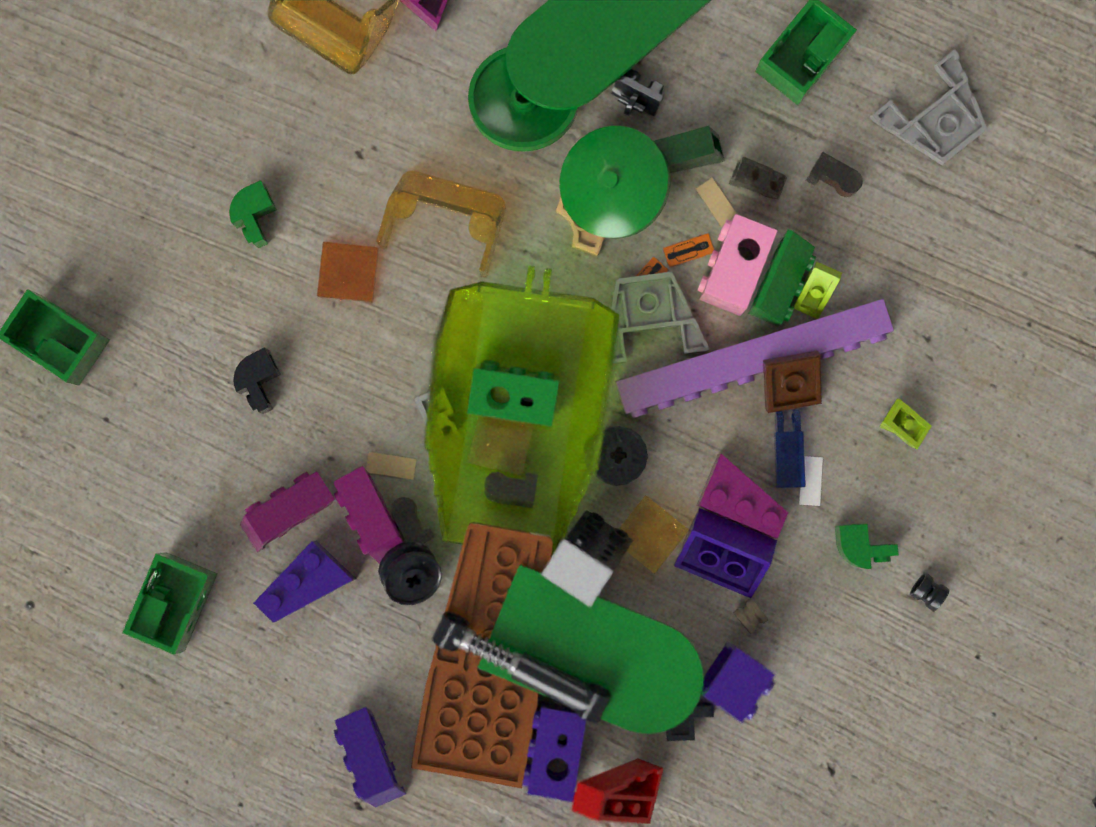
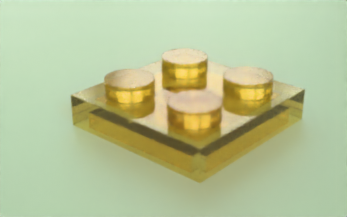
[467,415,535,476]
[619,495,689,574]

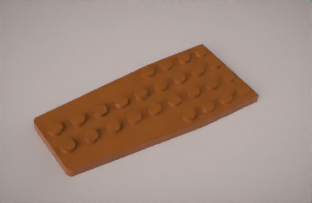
[411,522,553,788]

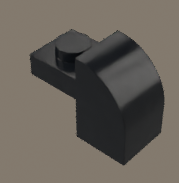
[233,347,281,414]

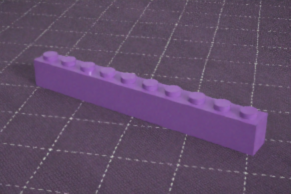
[615,299,894,418]

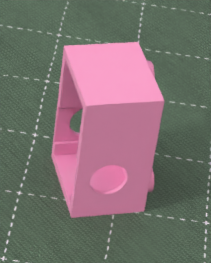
[697,214,778,316]

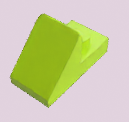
[793,261,842,319]
[879,398,932,449]

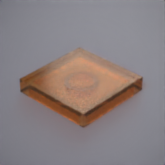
[317,242,379,303]

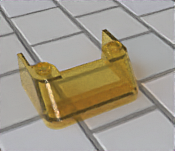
[268,0,399,74]
[376,171,506,278]

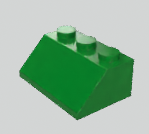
[748,229,816,327]

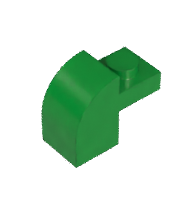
[229,180,277,249]
[835,524,899,569]

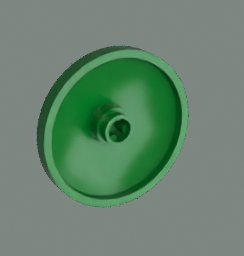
[468,47,579,152]
[559,126,670,239]

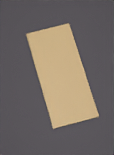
[695,177,737,228]
[366,452,417,480]

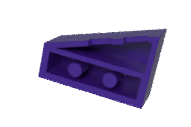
[253,541,357,623]
[334,707,406,808]

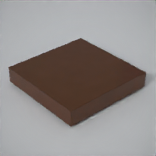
[763,351,822,413]

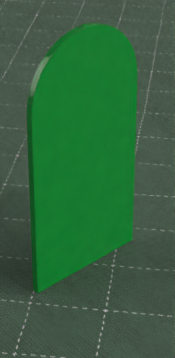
[506,0,711,110]
[478,564,703,734]

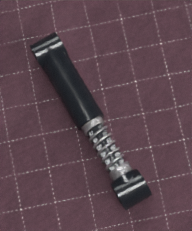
[432,612,612,723]

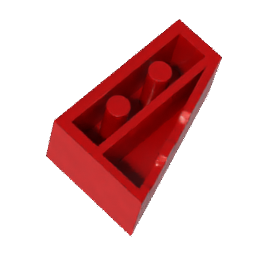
[571,758,664,824]

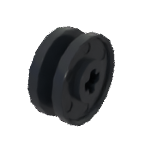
[588,426,648,486]
[378,542,442,605]

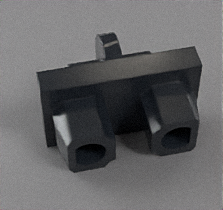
[611,68,664,116]

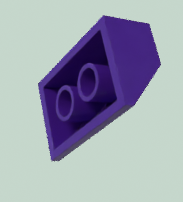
[674,508,777,598]

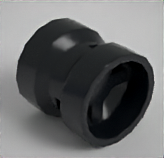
[910,573,950,612]

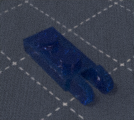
[774,409,806,488]

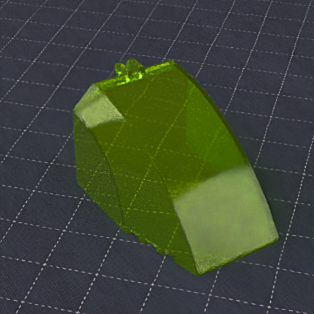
[424,265,620,558]

